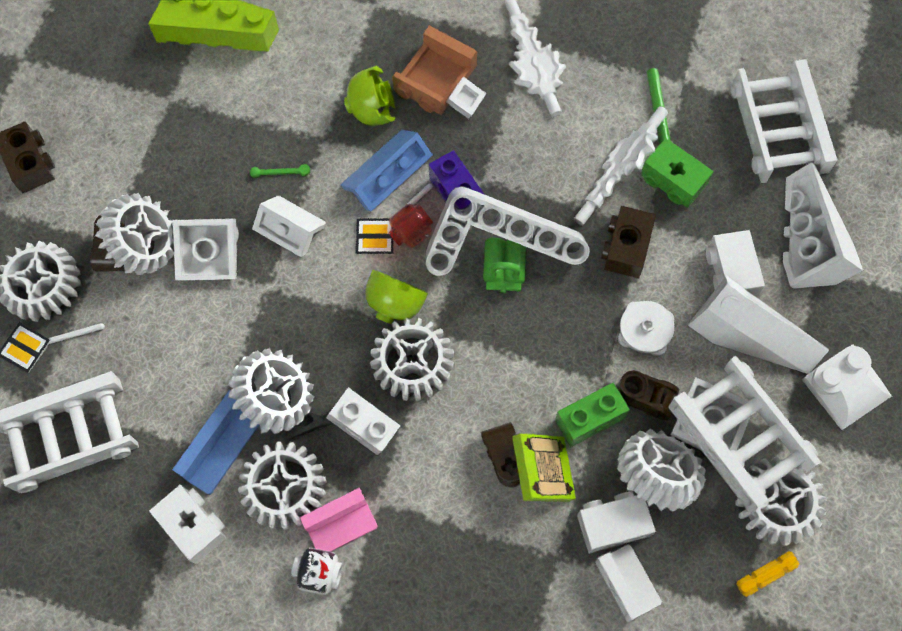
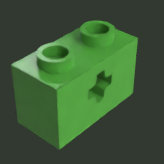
[641,138,714,208]
[555,382,630,448]

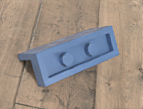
[341,130,432,212]
[172,390,260,495]

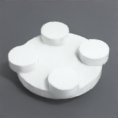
[618,301,674,356]

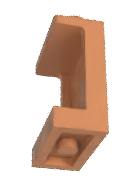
[392,25,477,115]

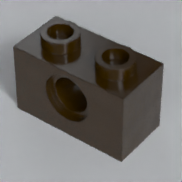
[601,205,656,278]

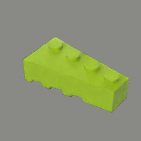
[148,0,279,52]

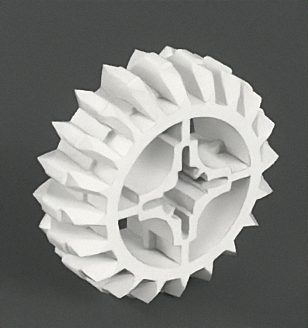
[95,193,174,275]
[0,241,81,322]
[370,317,454,401]
[228,348,315,434]
[617,429,706,512]
[238,442,326,530]
[735,456,827,546]

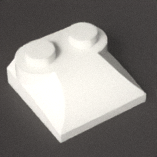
[173,219,239,280]
[802,344,892,430]
[671,377,751,451]

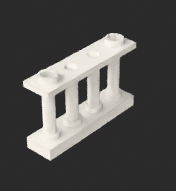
[731,59,837,183]
[668,356,821,513]
[0,371,139,493]

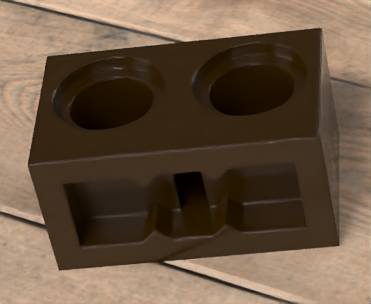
[0,121,55,194]

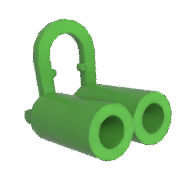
[483,238,526,293]

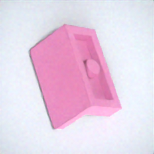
[300,488,378,552]

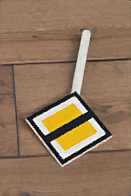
[356,183,433,254]
[0,322,105,373]

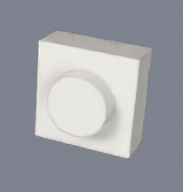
[446,77,486,119]

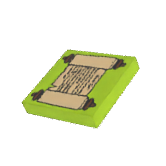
[512,433,576,502]

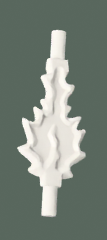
[505,0,566,117]
[574,106,668,226]

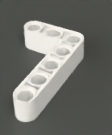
[425,187,590,276]

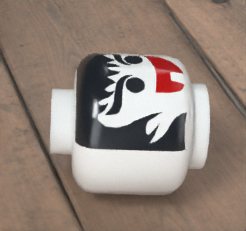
[291,548,343,595]

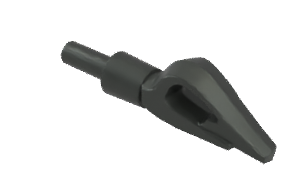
[288,412,334,441]

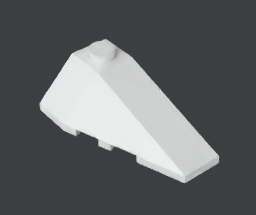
[783,162,863,289]
[688,276,829,374]

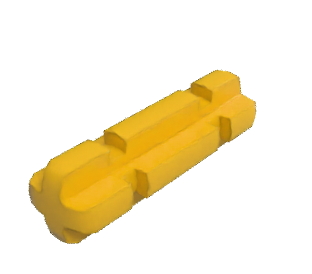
[736,551,799,597]

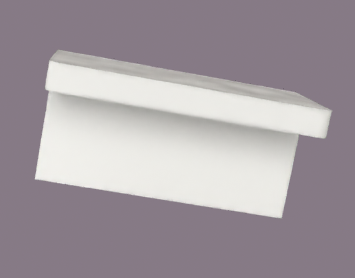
[252,196,326,257]
[595,544,662,622]

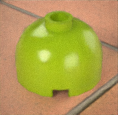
[344,66,395,126]
[365,270,428,324]

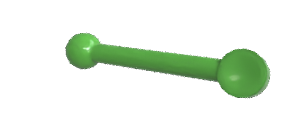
[249,164,310,178]

